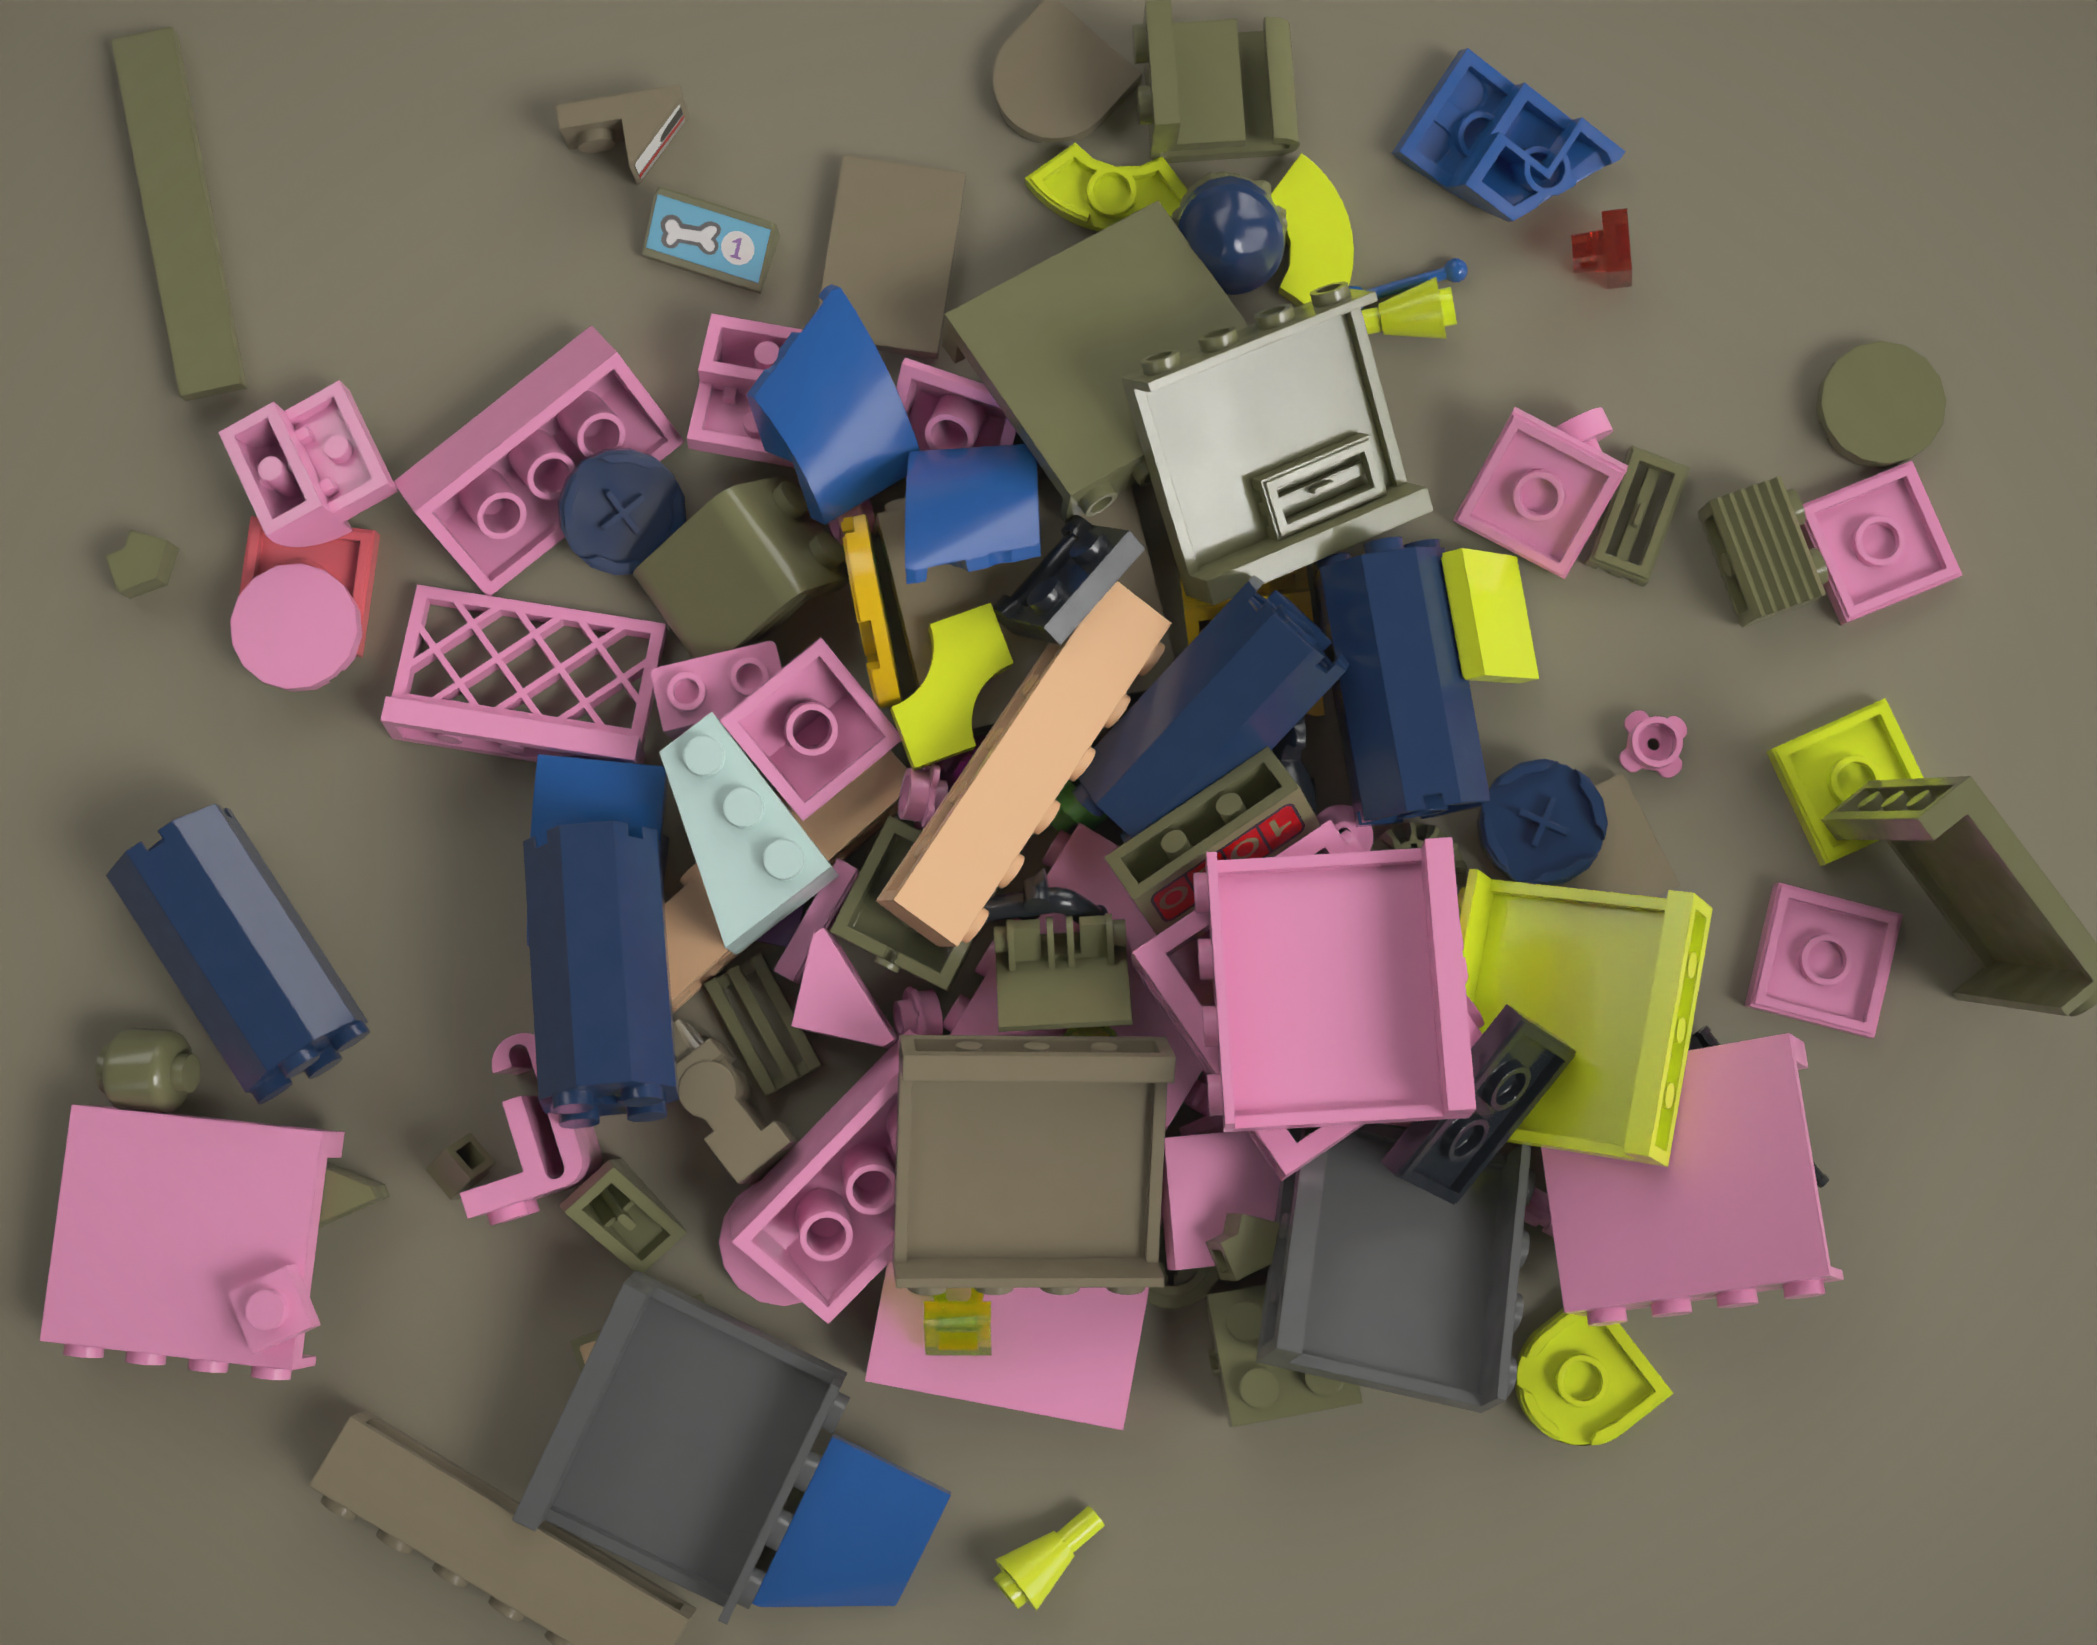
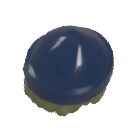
[1171,171,1288,295]

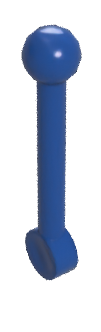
[1349,258,1468,310]

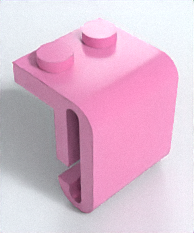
[460,1033,602,1226]

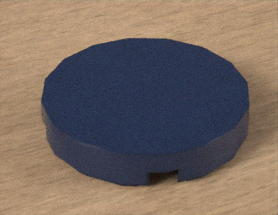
[558,448,686,575]
[1476,759,1608,886]

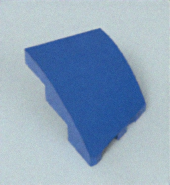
[1391,48,1626,222]
[746,284,920,525]
[905,444,1041,584]
[527,754,669,946]
[752,1434,952,1607]

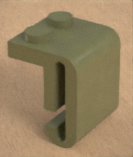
[1132,0,1300,163]
[633,475,850,659]

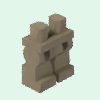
[674,1019,801,1184]

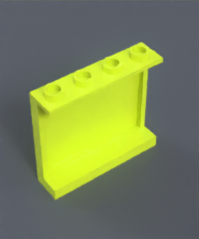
[1457,869,1713,1167]

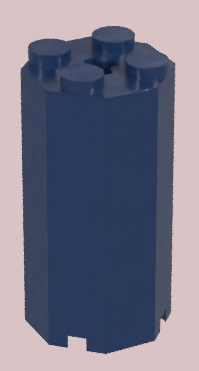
[1313,537,1491,827]
[1072,575,1349,843]
[106,804,370,1105]
[523,820,679,1129]

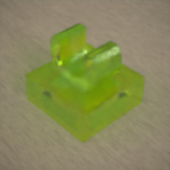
[923,1288,992,1356]

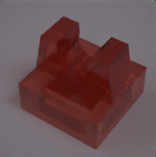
[1571,208,1632,289]

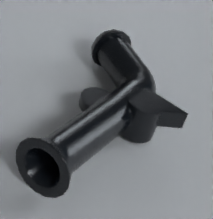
[984,868,1109,924]

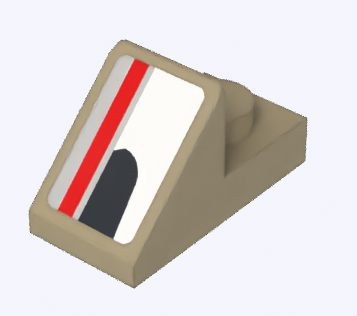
[555,84,689,185]

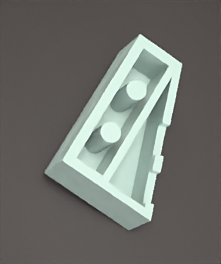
[659,712,839,955]

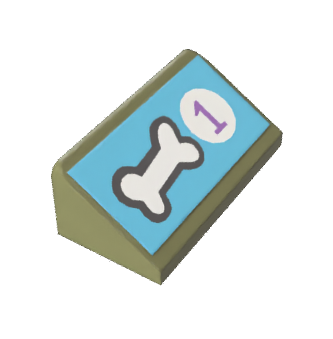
[642,187,780,294]

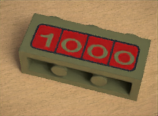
[1104,746,1321,935]

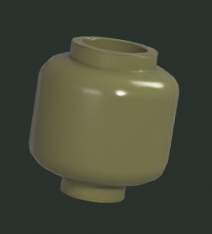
[95,1028,201,1114]

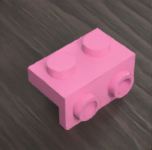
[650,641,782,741]

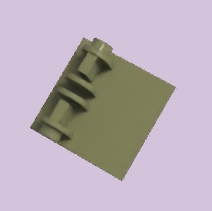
[994,913,1133,1032]

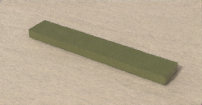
[111,27,247,401]

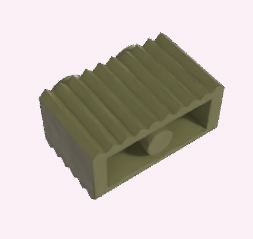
[1698,476,1828,628]

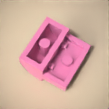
[687,313,802,468]
[218,380,398,547]

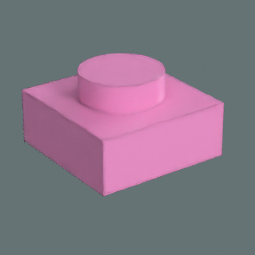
[227,1264,321,1354]

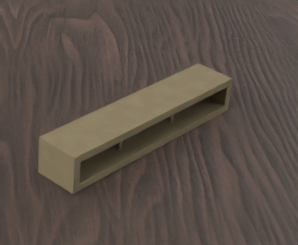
[309,1410,697,1645]

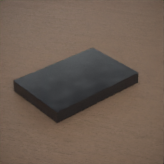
[1381,1004,1576,1205]

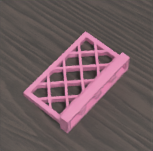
[380,584,667,764]

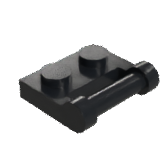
[993,515,1145,645]

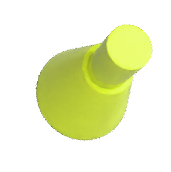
[1361,277,1457,339]
[993,1506,1105,1611]

